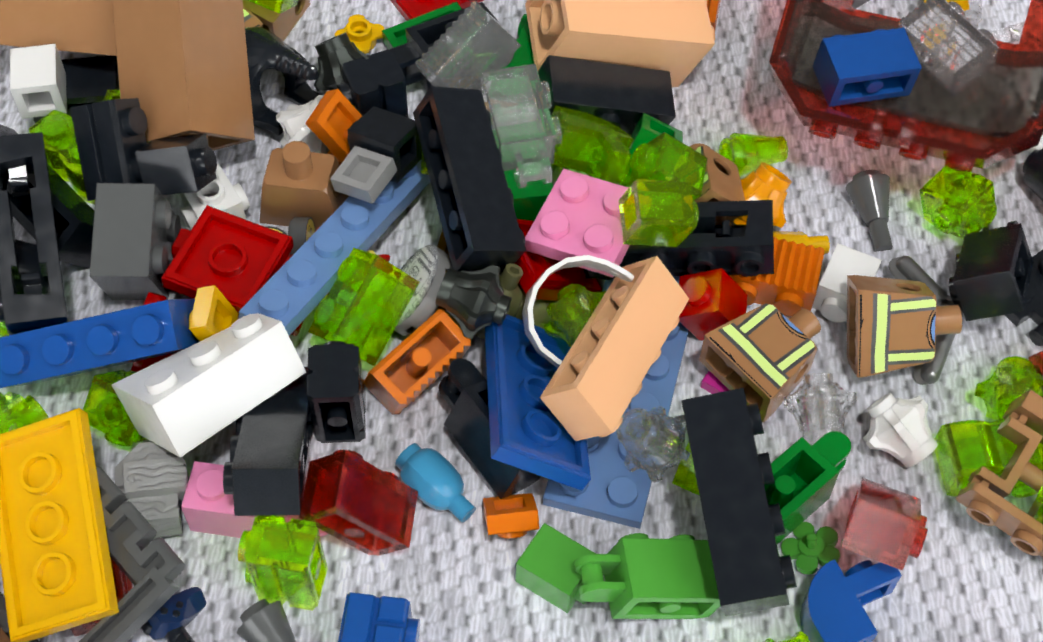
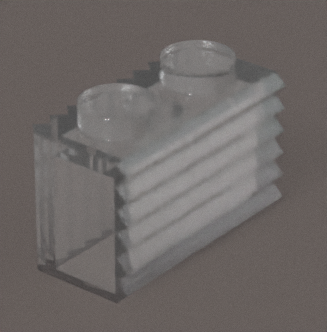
[898,0,1000,96]
[416,1,522,92]

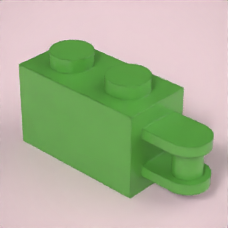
[574,533,721,619]

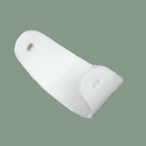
[522,255,635,368]

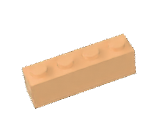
[540,256,689,441]

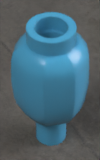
[395,443,476,523]

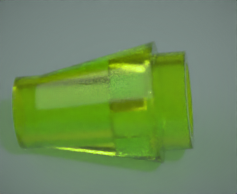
[719,133,788,176]

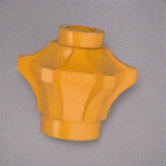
[733,162,792,228]

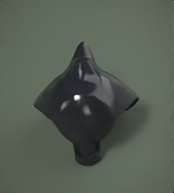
[245,27,321,136]

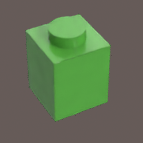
[516,523,596,613]

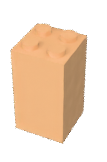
[525,0,715,87]

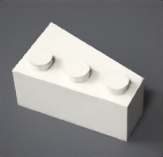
[112,313,306,458]

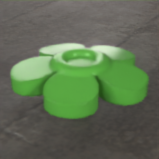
[781,522,840,575]

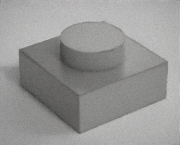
[330,146,397,204]

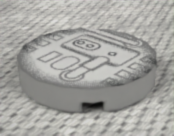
[382,245,453,336]

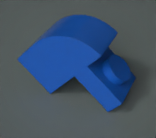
[800,557,902,642]

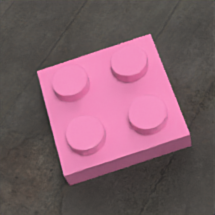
[525,168,651,278]

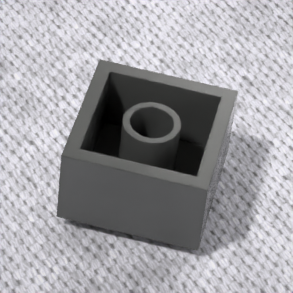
[89,183,181,300]

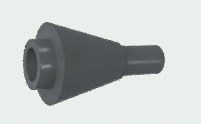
[846,170,893,252]
[237,599,296,642]

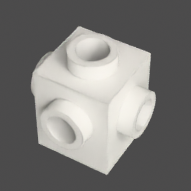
[179,163,250,230]

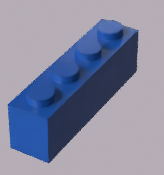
[0,299,200,388]

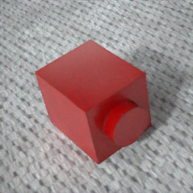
[679,268,748,341]

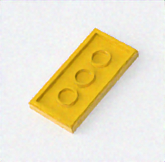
[0,408,119,642]

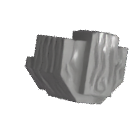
[115,442,189,541]

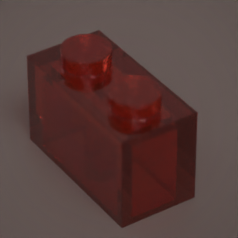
[299,450,418,556]
[841,478,928,571]

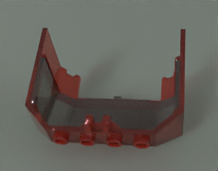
[769,0,1043,172]

